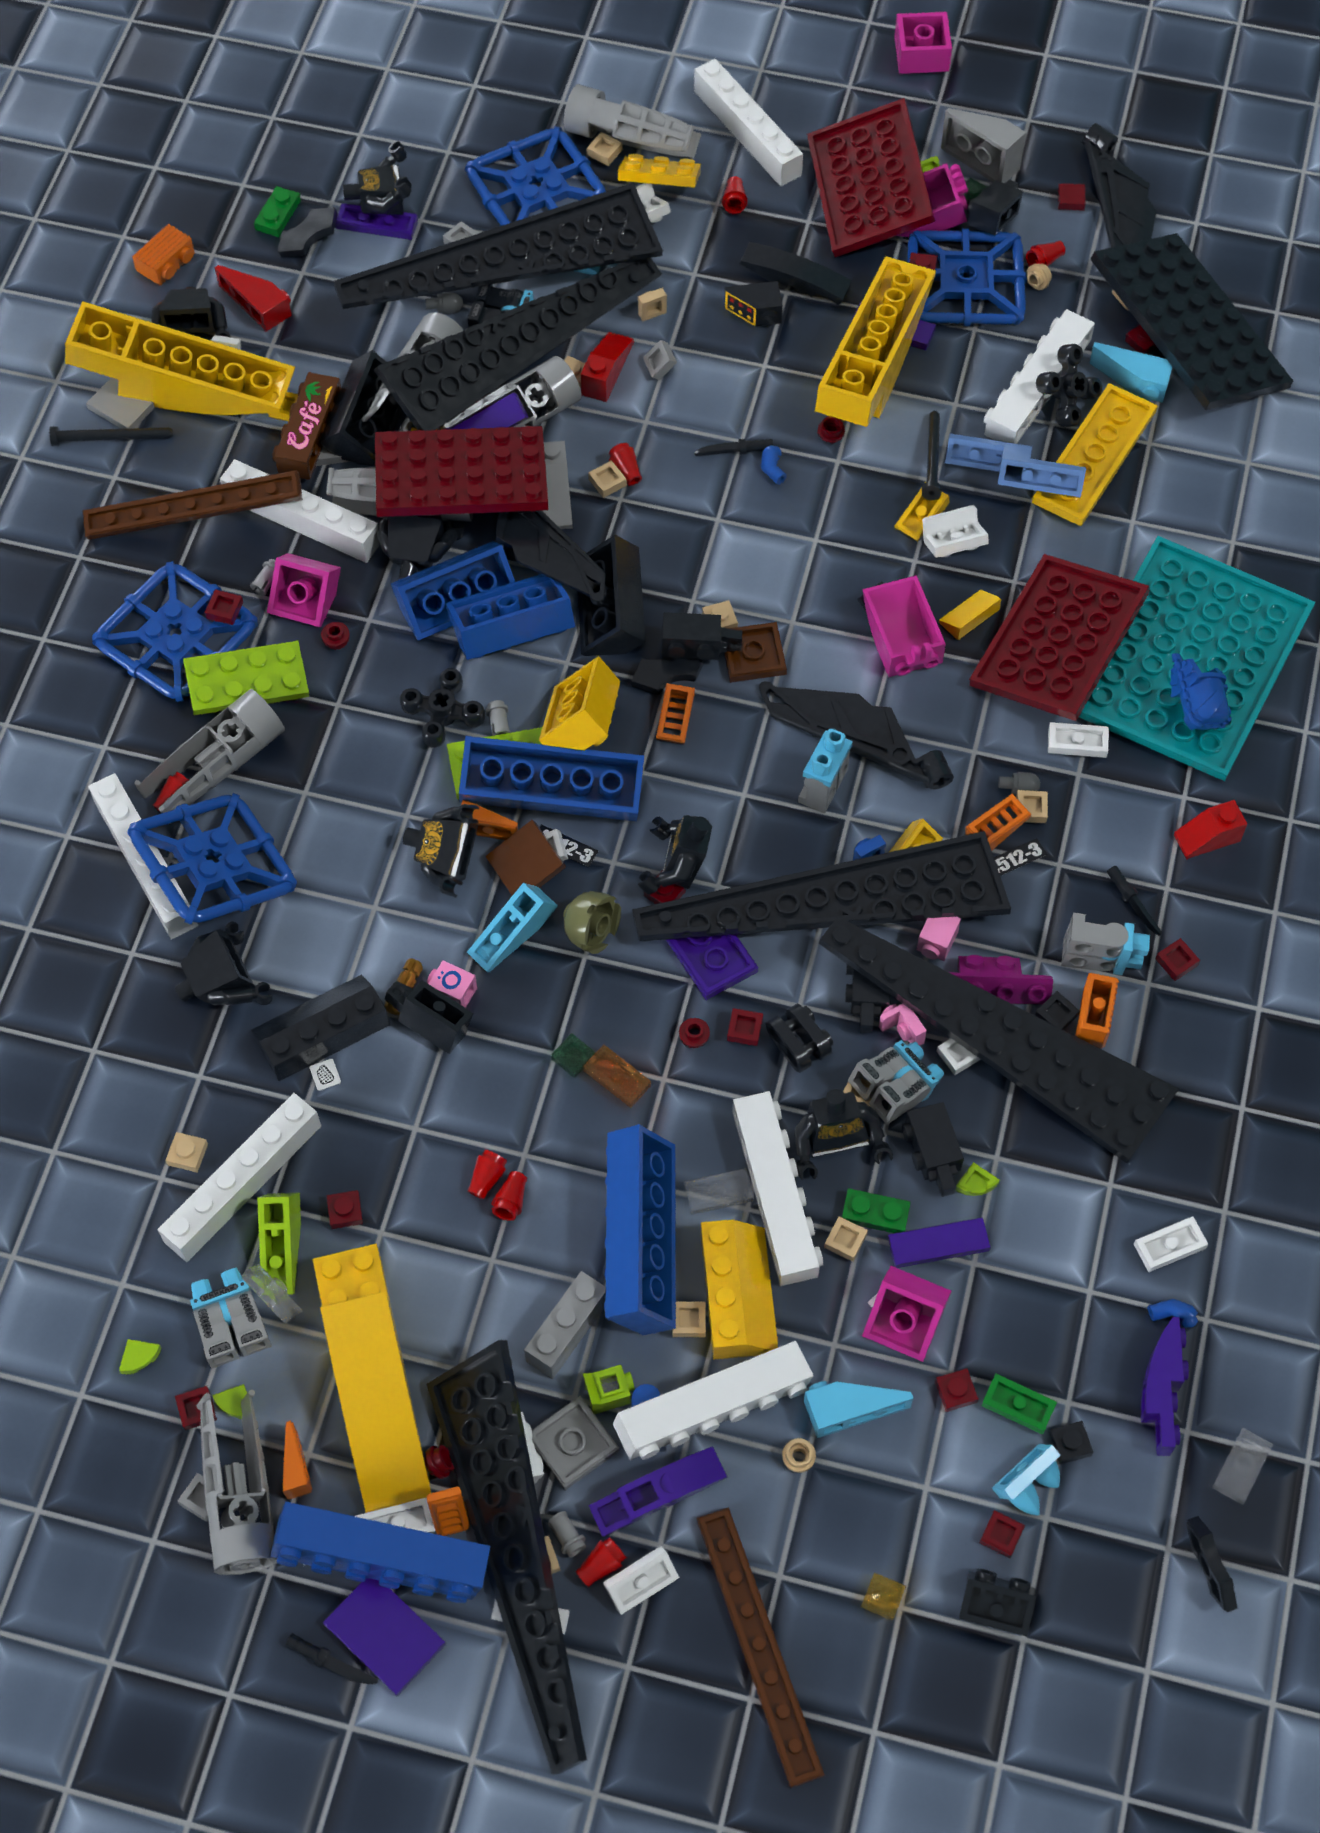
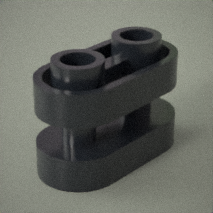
[765,1003,833,1073]

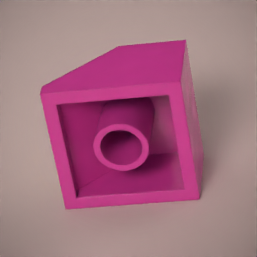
[267,553,341,627]
[862,1266,951,1362]

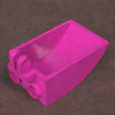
[897,163,968,237]
[862,575,946,677]

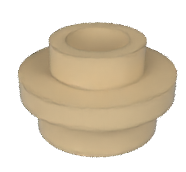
[1026,264,1052,291]
[782,1438,816,1473]

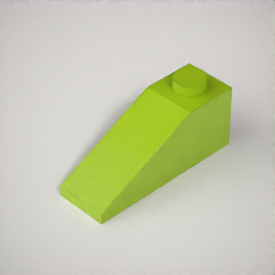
[257,1193,301,1295]

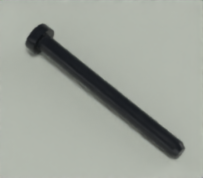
[922,410,942,501]
[49,426,173,446]

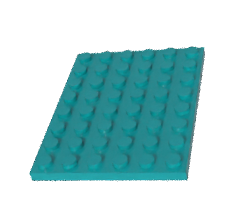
[1079,536,1315,781]

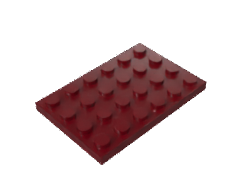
[807,98,935,257]
[375,426,548,517]
[969,554,1149,721]

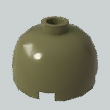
[563,891,621,954]

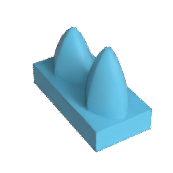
[992,1444,1061,1516]

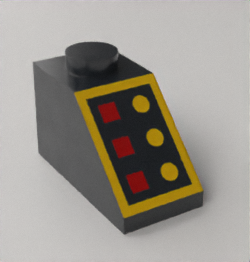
[724,281,783,327]

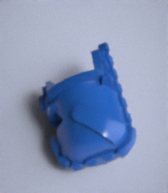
[1170,653,1232,730]

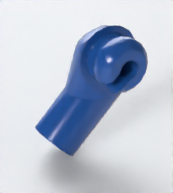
[761,445,787,485]
[1148,1299,1198,1328]

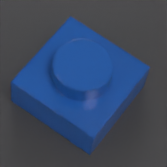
[853,835,886,860]

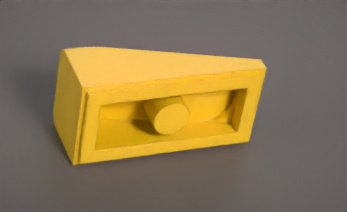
[894,482,950,541]

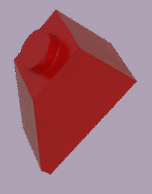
[1174,799,1247,859]

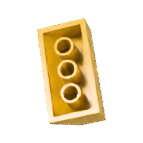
[539,656,621,751]
[700,1219,778,1360]

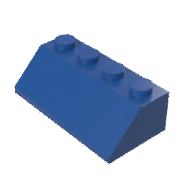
[390,541,515,640]
[445,574,575,660]

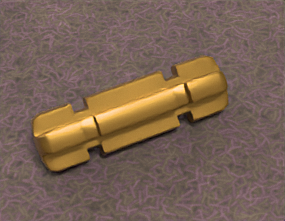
[384,958,423,1015]

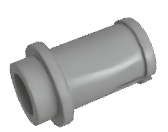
[250,559,276,596]
[485,700,511,736]
[547,1511,586,1558]

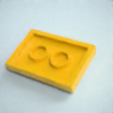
[618,154,701,188]

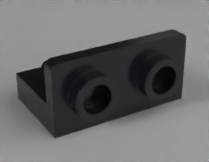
[959,1568,1037,1637]

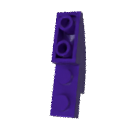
[1141,1317,1189,1456]
[588,1446,728,1537]

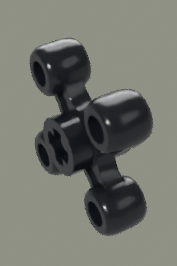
[1036,343,1102,427]
[400,668,485,748]

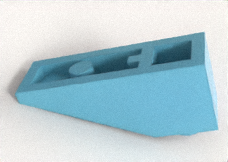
[1089,342,1172,403]
[467,883,558,972]
[804,1381,913,1438]

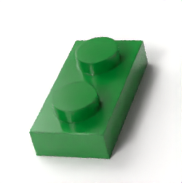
[254,186,301,237]
[842,1188,911,1234]
[981,1373,1057,1435]

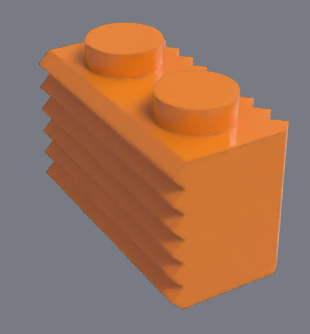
[132,224,195,286]
[1075,973,1119,1049]

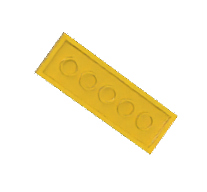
[1032,383,1158,527]

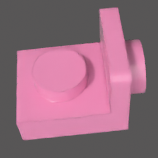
[878,1003,927,1046]

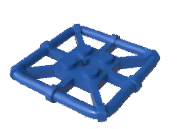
[465,126,606,226]
[908,228,1027,327]
[92,561,258,702]
[127,793,297,925]

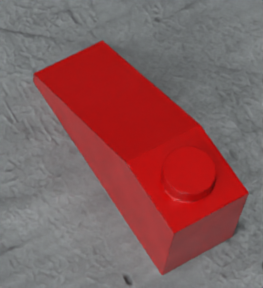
[214,265,292,332]
[580,332,634,402]

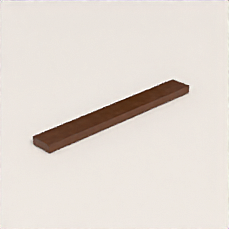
[83,470,303,540]
[697,1507,824,1788]

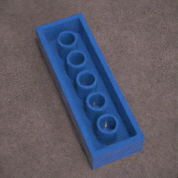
[459,736,644,821]
[604,1124,676,1335]
[270,1501,490,1603]

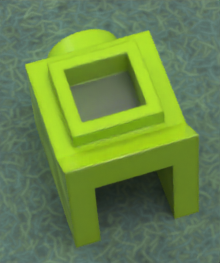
[583,1365,635,1415]

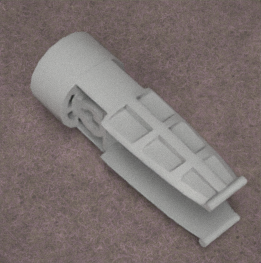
[563,84,701,159]
[362,313,463,431]
[439,356,582,430]
[326,467,473,522]
[134,689,285,824]
[196,1390,277,1575]

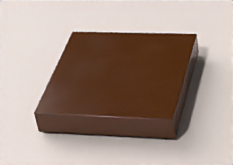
[724,622,787,683]
[486,820,566,896]

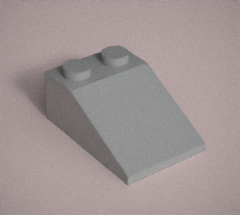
[941,108,1026,183]
[543,441,573,529]

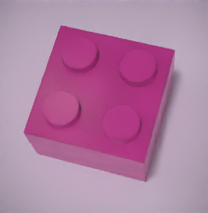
[894,12,952,74]

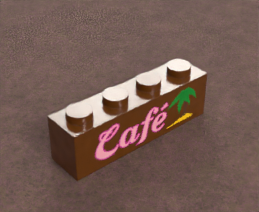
[273,372,341,480]

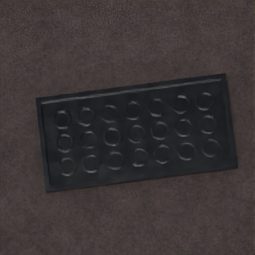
[1090,233,1294,410]

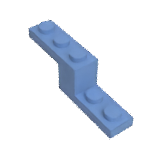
[945,434,1086,498]

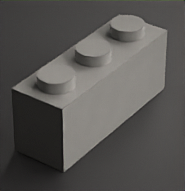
[524,1271,606,1379]

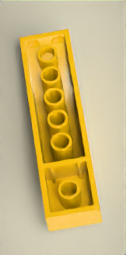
[815,256,936,427]
[65,301,295,415]
[313,1243,432,1513]

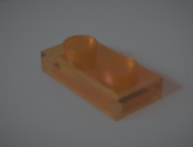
[583,1044,651,1108]

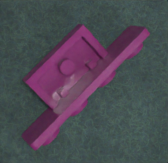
[949,955,1053,1005]

